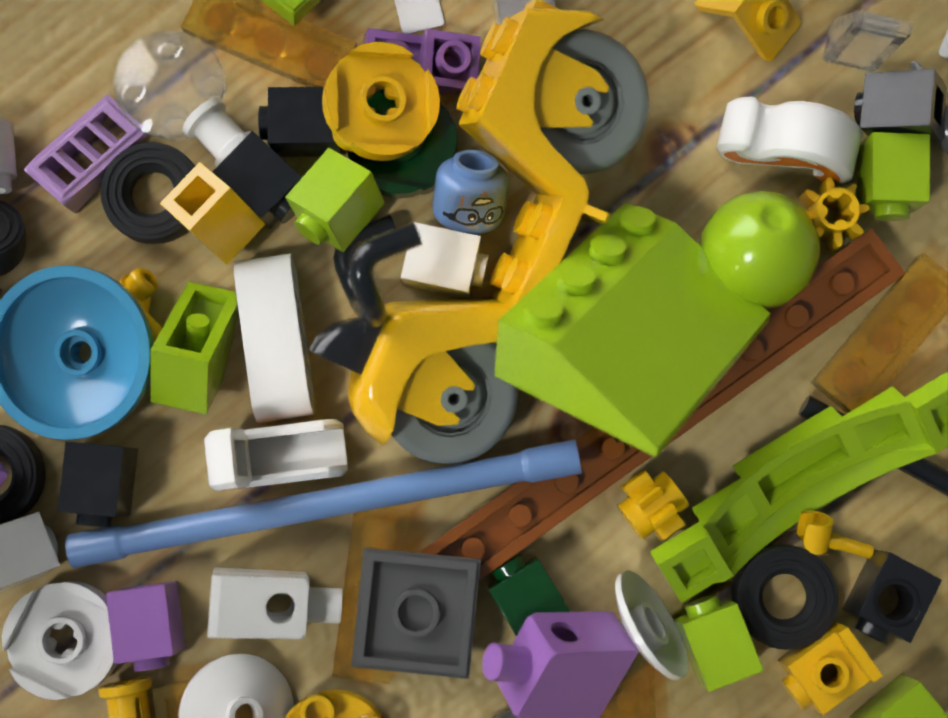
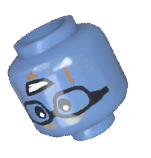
[432,150,510,236]

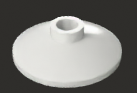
[615,570,689,681]
[179,654,294,718]

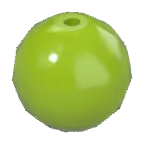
[700,191,820,309]

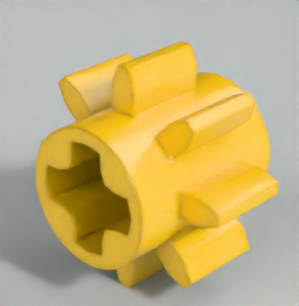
[799,177,870,251]
[617,470,689,542]

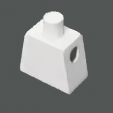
[207,567,342,639]

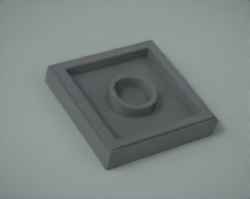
[351,547,481,679]

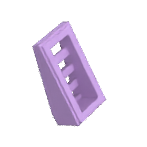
[23,94,151,214]

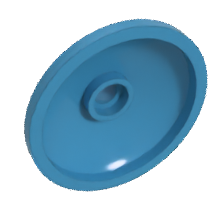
[0,265,154,440]

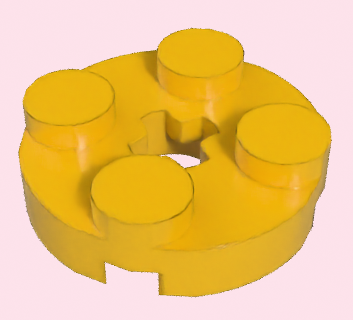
[322,42,440,161]

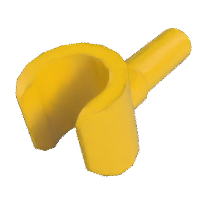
[796,510,874,559]

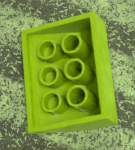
[494,202,770,457]

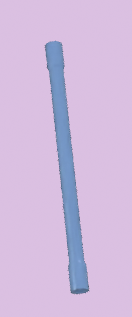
[65,439,582,568]

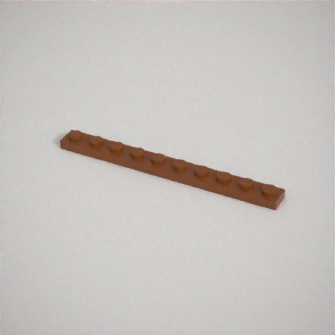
[419,228,906,581]

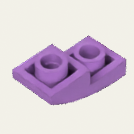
[364,28,481,94]

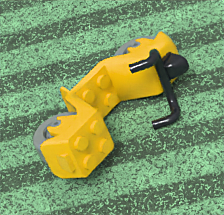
[309,0,649,464]

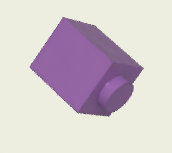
[106,580,186,671]

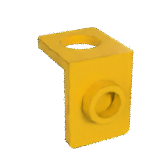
[695,0,801,62]

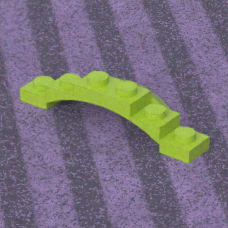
[650,371,948,603]

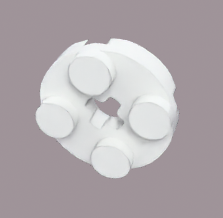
[2,580,117,700]

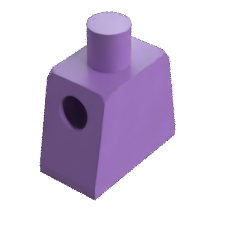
[482,611,639,718]

